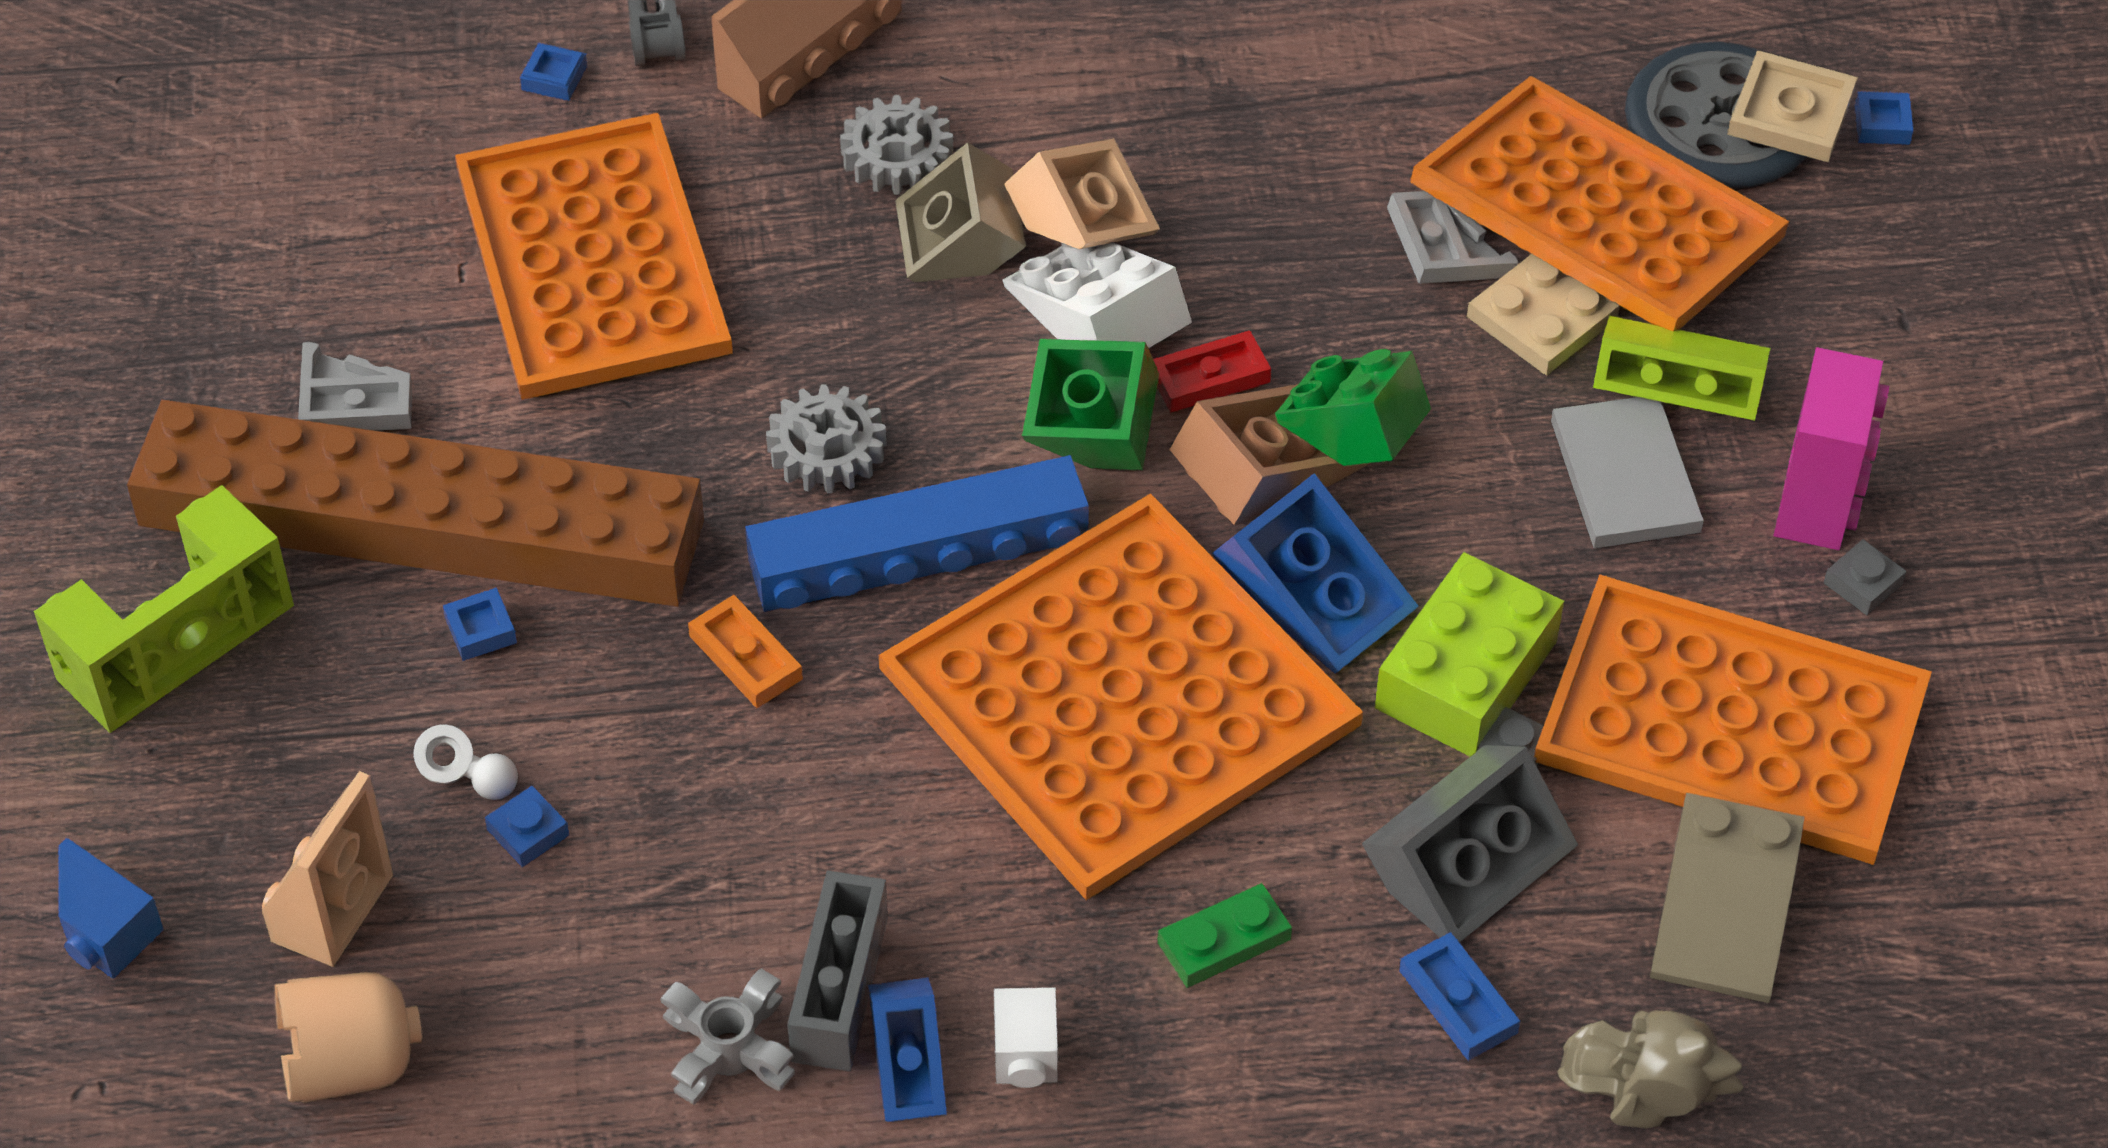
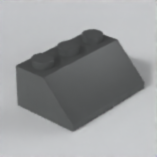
[1362,745,1578,943]

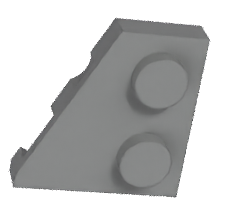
[1387,191,1518,284]

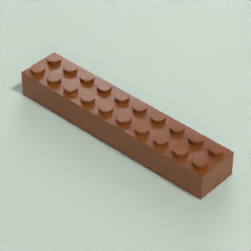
[127,399,704,607]

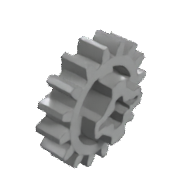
[840,95,953,194]
[766,384,886,493]

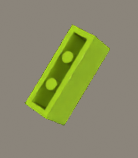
[1593,316,1770,421]

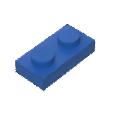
[1399,932,1520,1061]

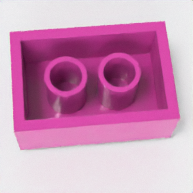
[1774,347,1890,550]

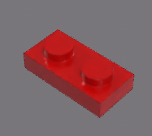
[1153,330,1271,413]

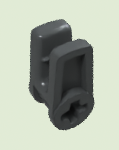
[627,0,686,66]

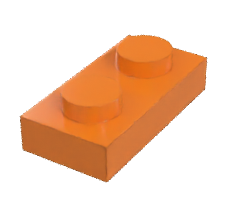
[688,595,803,708]

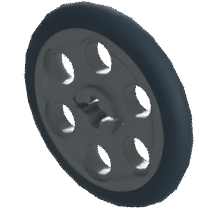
[1625,41,1807,189]

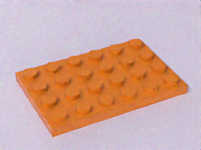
[1410,76,1789,331]
[455,113,733,400]
[1534,574,1932,865]

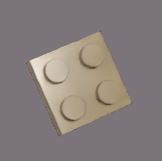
[1727,50,1858,162]
[1467,254,1620,376]

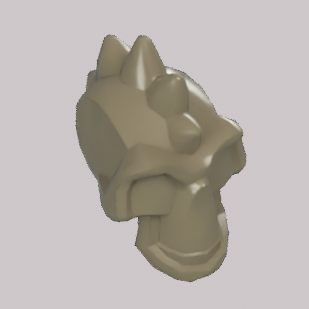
[1557,1011,1743,1128]

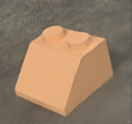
[1004,139,1160,249]

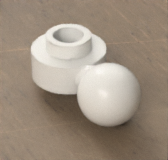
[414,724,518,800]

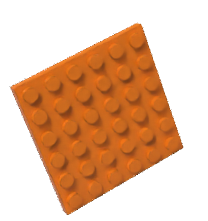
[879,493,1363,901]

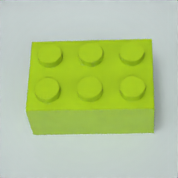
[1375,552,1564,757]

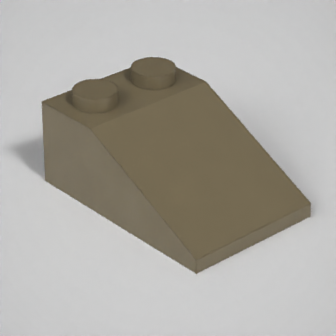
[1650,792,1805,1003]

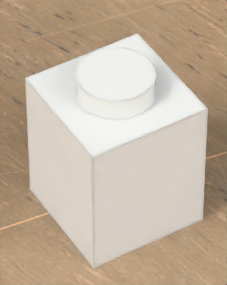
[994,987,1057,1088]

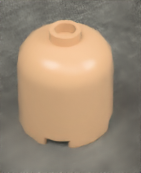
[274,972,422,1103]

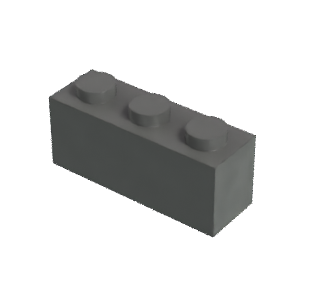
[787,870,888,1072]

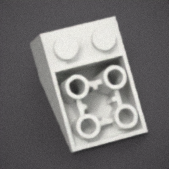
[1003,243,1192,348]

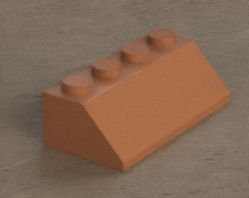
[711,0,902,119]

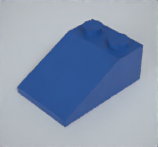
[1212,473,1419,674]

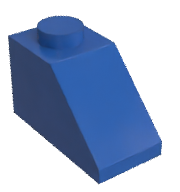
[58,838,164,979]
[868,978,947,1122]

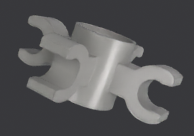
[661,968,795,1105]

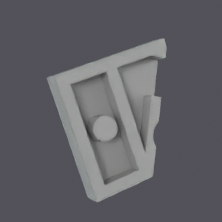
[298,342,412,431]

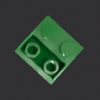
[1275,349,1431,466]

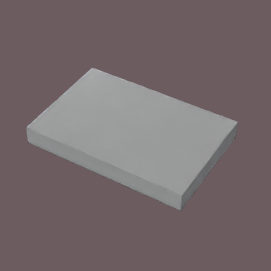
[1551,397,1704,548]

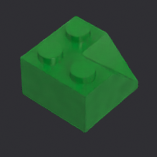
[1022,339,1159,470]

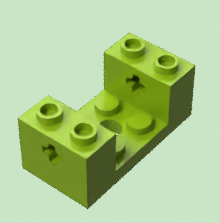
[34,485,294,733]

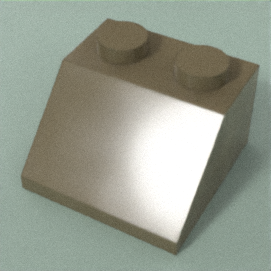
[895,142,1026,282]

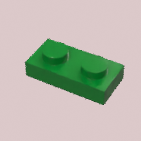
[1158,883,1292,988]

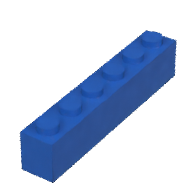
[745,455,1089,612]

